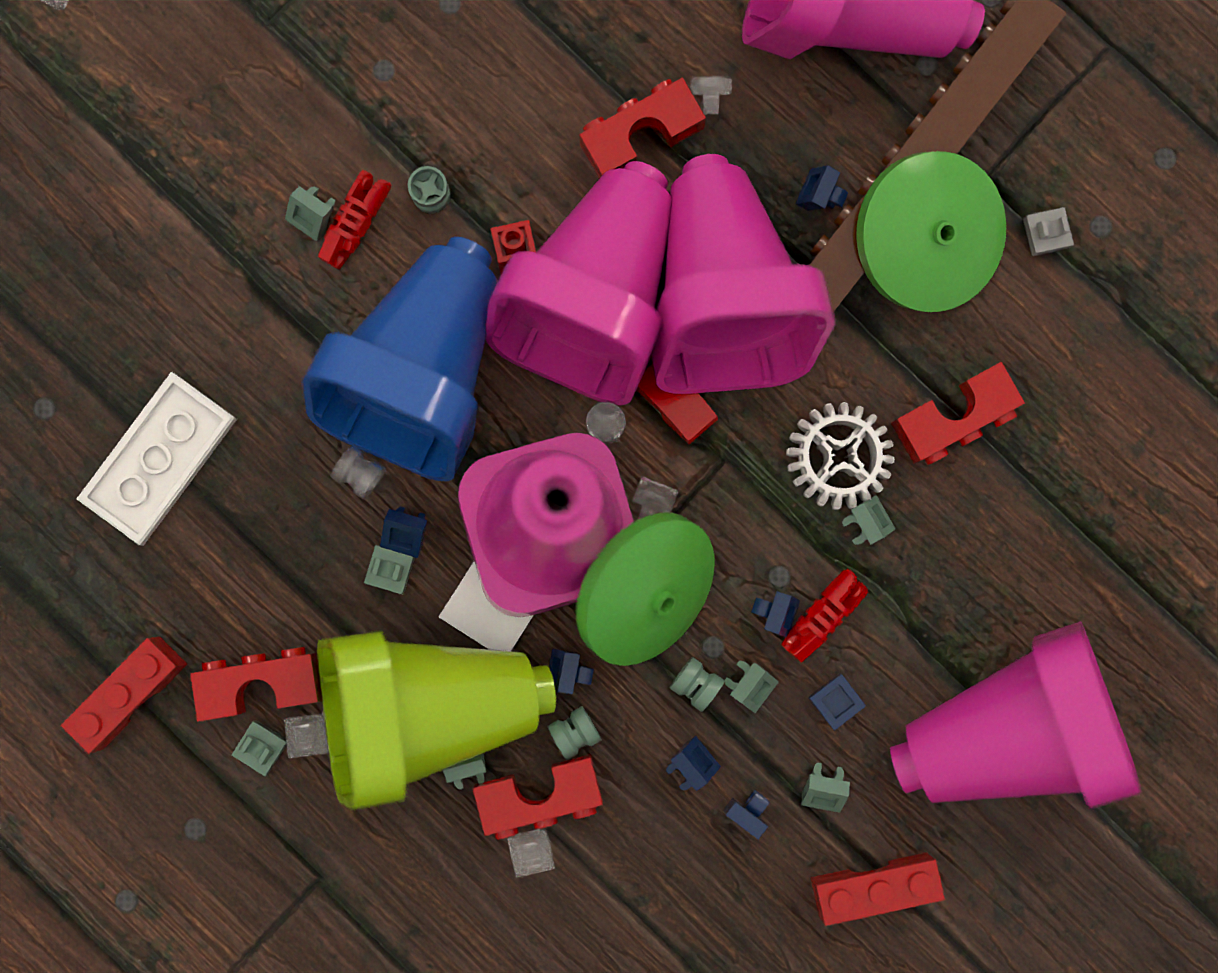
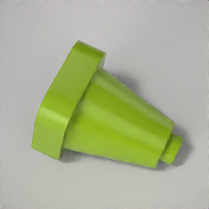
[317,632,556,809]

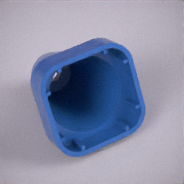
[302,237,498,481]

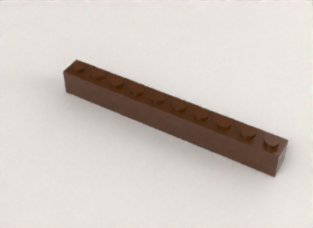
[809,0,1067,312]

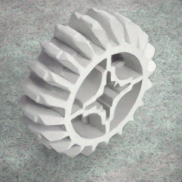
[786,402,894,510]

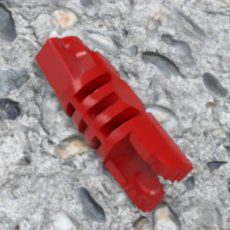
[318,170,392,270]
[781,568,868,662]

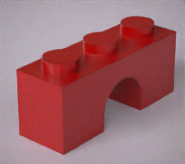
[579,78,706,179]
[891,362,1025,465]
[60,637,187,754]
[190,647,322,722]
[473,754,603,839]
[810,852,945,926]

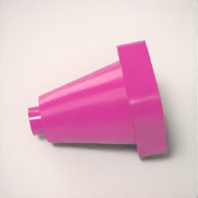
[742,0,985,59]
[651,154,835,394]
[486,161,672,405]
[459,433,634,617]
[890,622,1141,808]

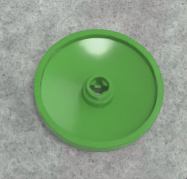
[856,151,1006,312]
[576,513,715,666]

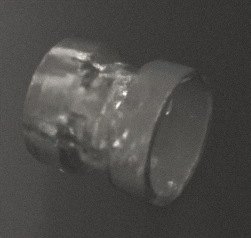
[586,402,626,445]
[331,445,386,500]

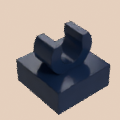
[795,165,848,211]
[380,506,427,558]
[751,591,800,637]
[549,648,594,694]
[808,673,866,730]
[666,736,721,791]
[723,789,770,840]

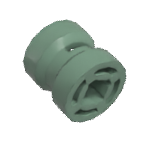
[408,166,451,214]
[669,656,725,712]
[547,706,602,760]

